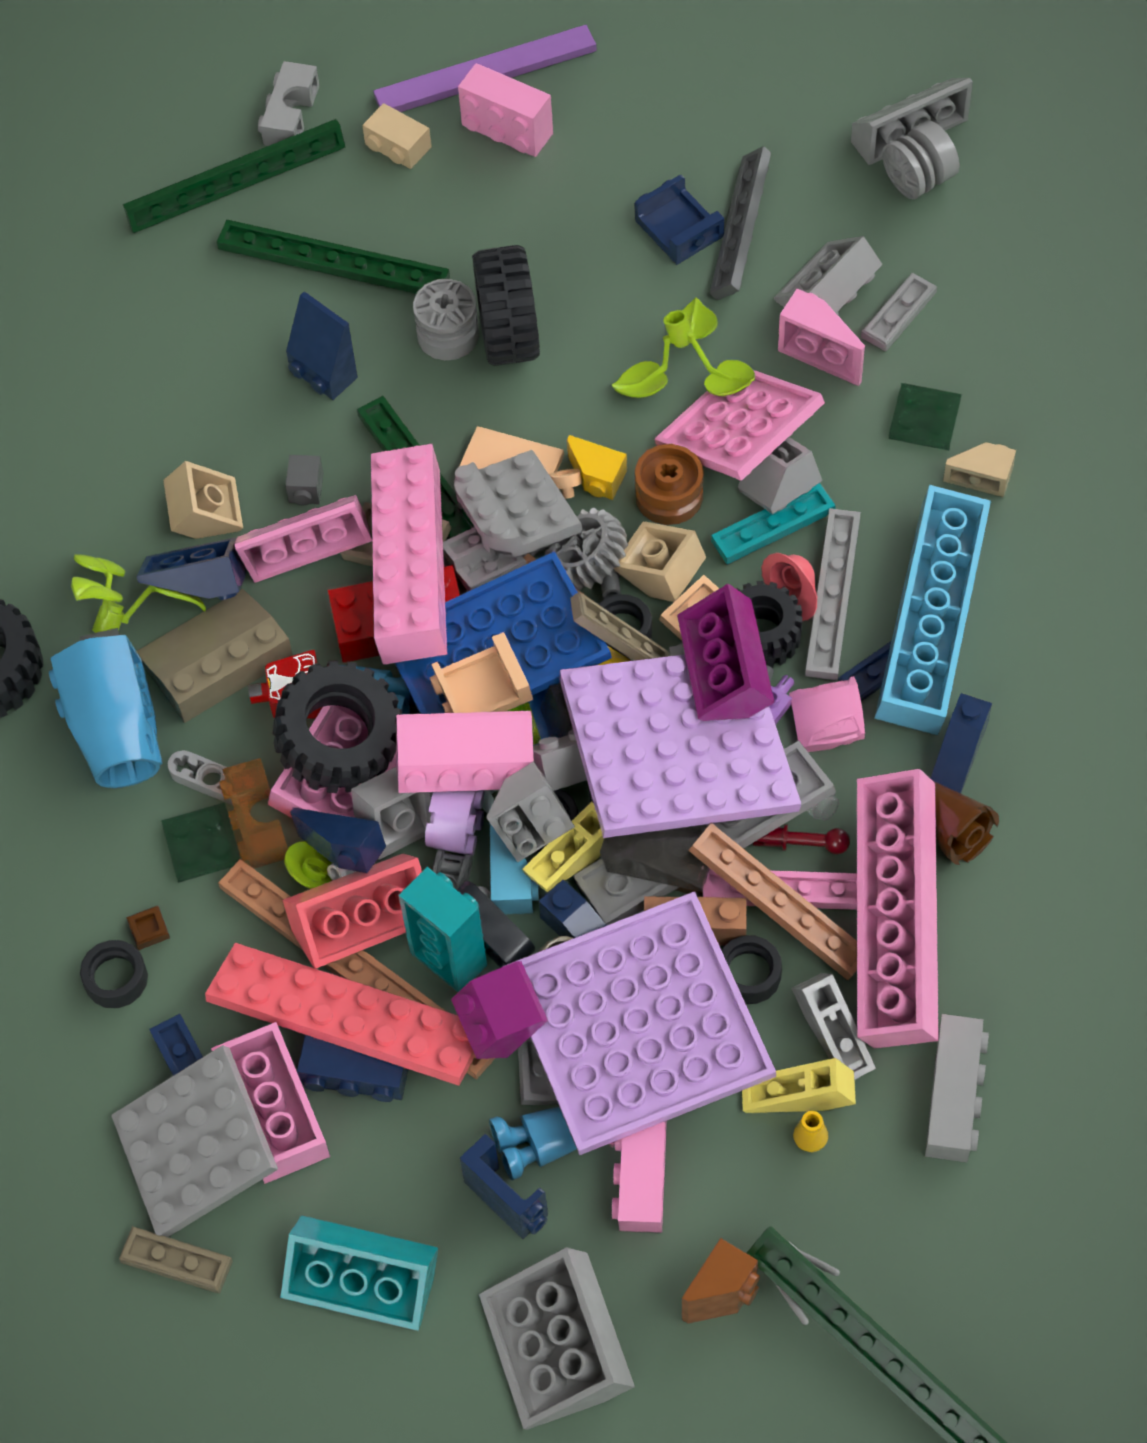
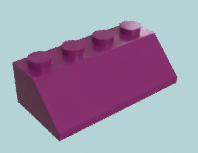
[677,584,775,721]

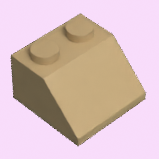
[163,461,243,539]
[614,521,706,602]

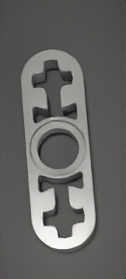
[168,750,256,808]

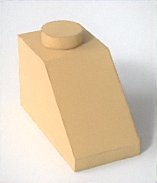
[943,442,1016,497]

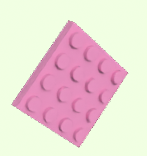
[654,370,825,481]

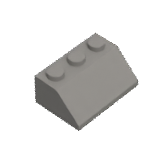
[774,236,882,315]

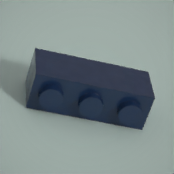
[297,1035,409,1102]

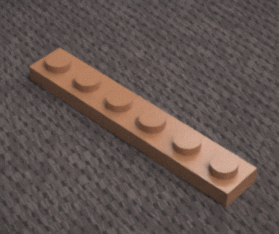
[688,823,857,980]

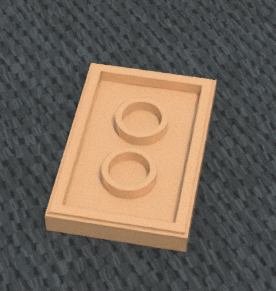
[459,426,564,475]

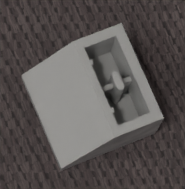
[738,437,822,514]
[487,761,575,862]

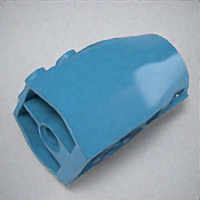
[49,635,163,788]

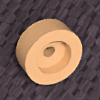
[550,469,582,499]

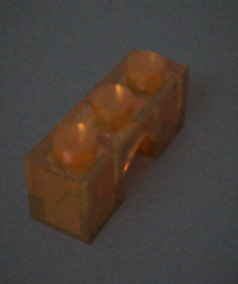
[219,758,288,869]

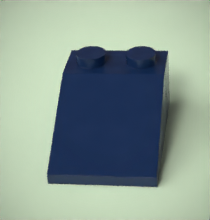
[286,291,358,400]
[136,537,247,600]

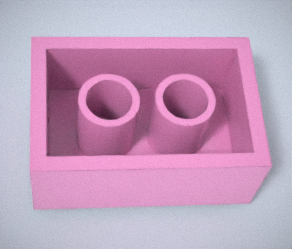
[458,63,553,157]

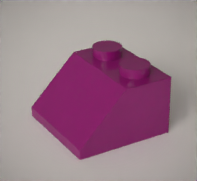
[451,961,548,1059]

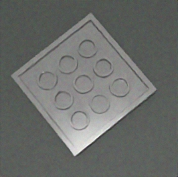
[111,1045,278,1237]

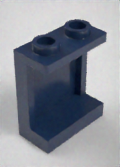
[634,175,724,265]
[459,1134,548,1239]

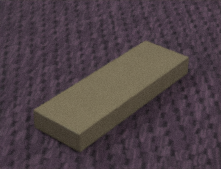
[119,1226,233,1294]

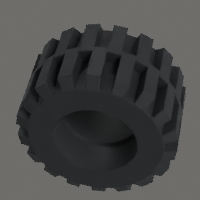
[737,581,803,668]

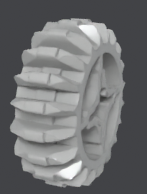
[545,507,628,591]

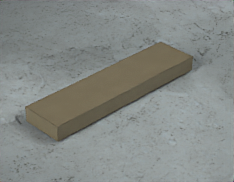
[570,592,669,661]

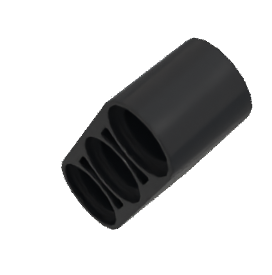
[457,880,535,968]

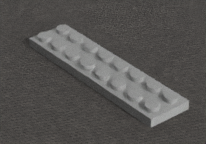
[573,740,836,925]

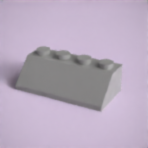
[851,78,973,165]

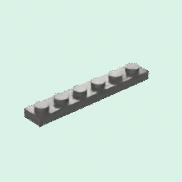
[710,146,771,300]

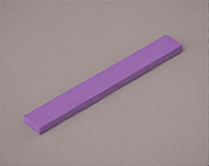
[373,25,597,112]

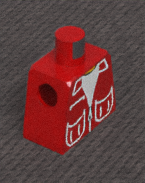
[248,650,323,719]

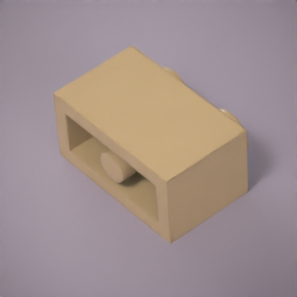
[362,103,432,169]

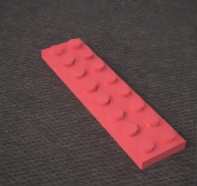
[205,943,475,1086]

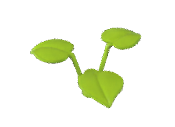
[612,297,756,398]
[71,554,206,633]

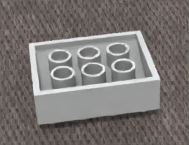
[479,1247,635,1430]

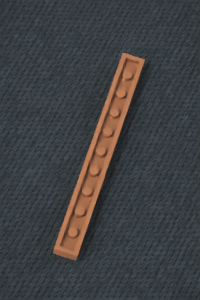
[218,859,495,1080]

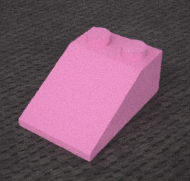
[778,289,865,386]

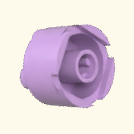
[425,790,485,856]

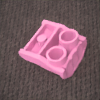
[789,676,865,752]

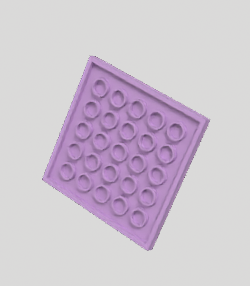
[559,655,801,838]
[502,891,776,1155]

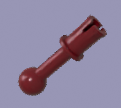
[753,824,851,855]

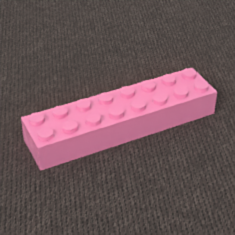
[371,444,447,665]
[857,769,939,1049]

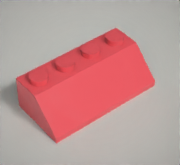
[282,854,422,969]

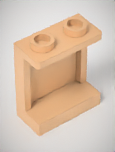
[429,632,533,713]

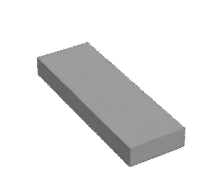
[861,273,937,352]

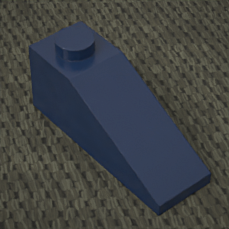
[930,693,992,793]
[290,807,386,873]
[539,880,607,938]

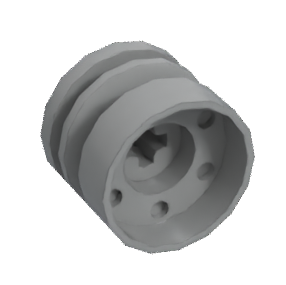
[882,121,960,200]
[413,279,479,361]

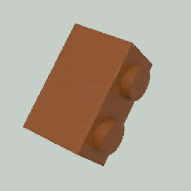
[682,1238,760,1324]

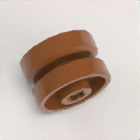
[635,444,704,525]

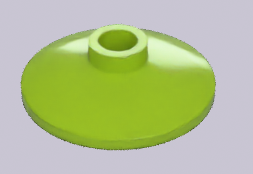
[284,841,333,889]

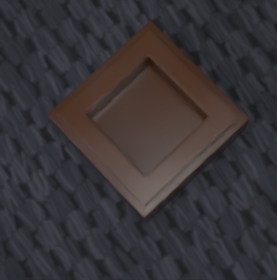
[126,905,170,950]

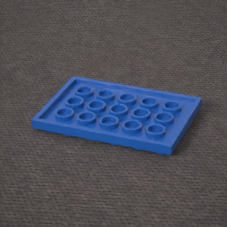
[394,551,612,714]

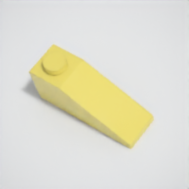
[522,802,617,892]
[742,1058,856,1113]

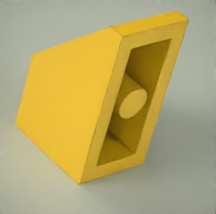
[567,435,627,500]

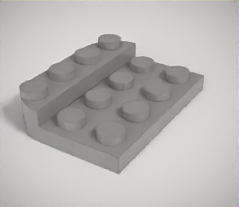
[454,450,582,557]

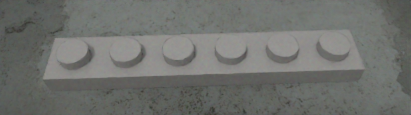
[805,508,861,680]

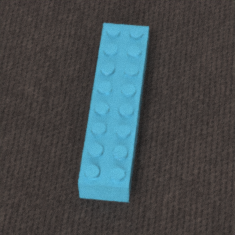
[874,485,991,735]

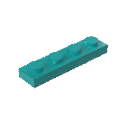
[711,483,836,565]

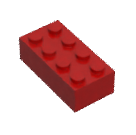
[328,565,460,663]

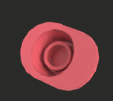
[761,553,817,621]

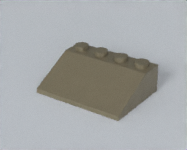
[137,589,293,723]

